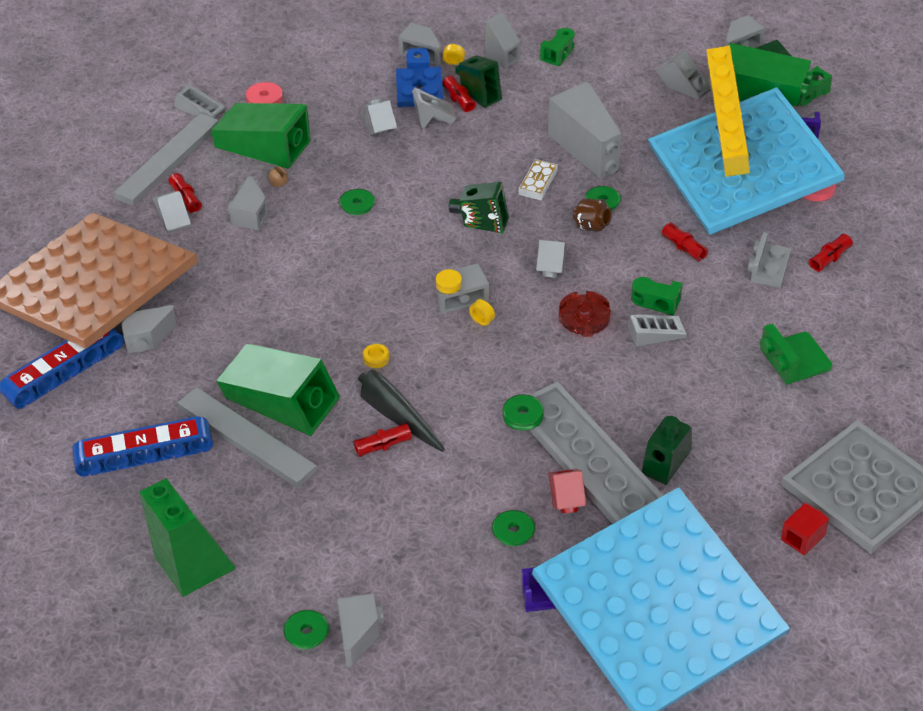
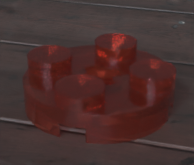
[559,291,611,337]

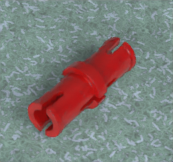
[442,76,476,113]
[168,173,202,213]
[662,222,708,262]
[809,233,853,272]
[353,423,412,457]

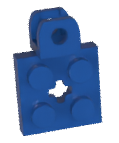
[396,48,443,107]

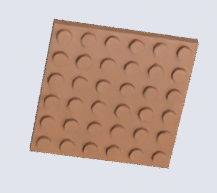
[0,213,198,349]

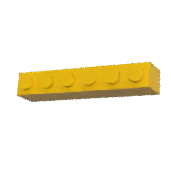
[706,46,750,177]

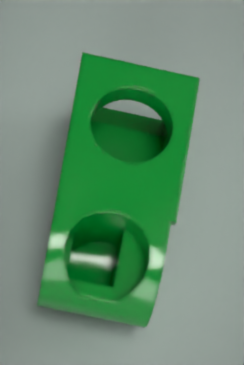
[540,28,575,67]
[799,66,832,107]
[631,277,683,316]

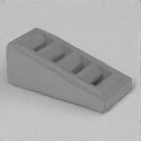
[174,84,226,119]
[628,315,687,347]

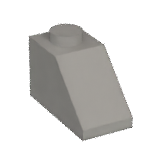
[726,15,765,48]
[399,23,441,65]
[536,240,568,278]
[438,264,489,314]
[122,305,177,353]
[337,593,384,667]

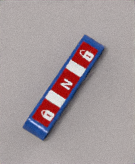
[0,328,124,409]
[72,416,213,477]

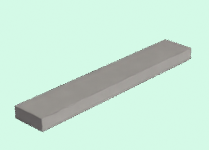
[113,113,219,206]
[177,387,317,488]

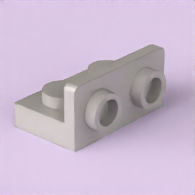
[748,232,792,288]

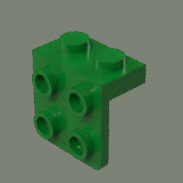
[760,323,832,385]

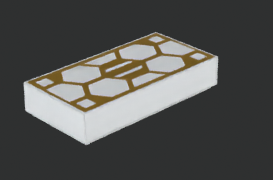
[519,159,558,200]

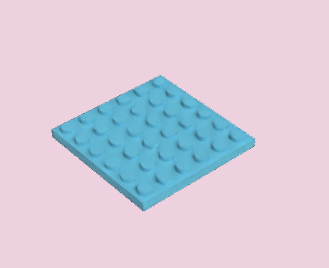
[648,87,845,235]
[532,487,790,711]

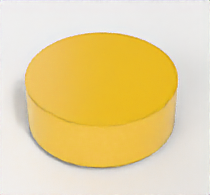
[442,44,465,65]
[436,269,462,294]
[469,299,495,326]
[363,344,390,368]

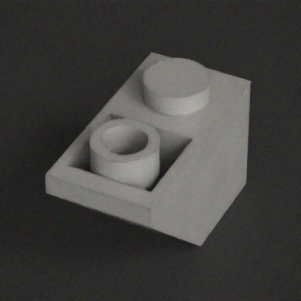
[485,13,520,69]
[656,50,711,99]
[359,98,397,136]
[227,176,268,230]

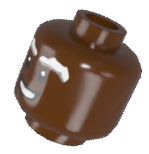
[573,198,611,232]

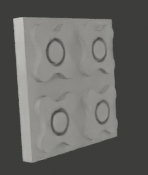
[781,420,923,554]

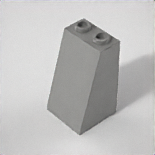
[548,81,621,179]

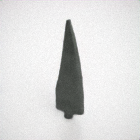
[358,369,445,452]

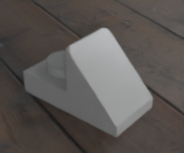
[412,88,457,129]
[152,191,191,233]

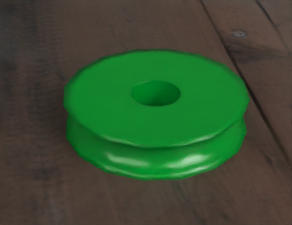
[585,186,621,211]
[339,189,375,215]
[502,394,544,431]
[492,510,535,546]
[283,610,329,649]

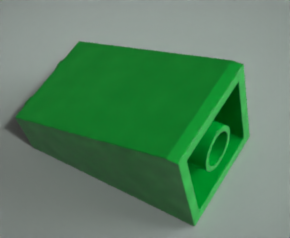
[713,43,813,106]
[212,103,311,169]
[216,343,341,436]
[139,478,235,597]

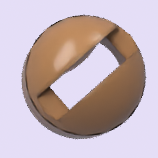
[268,166,288,187]

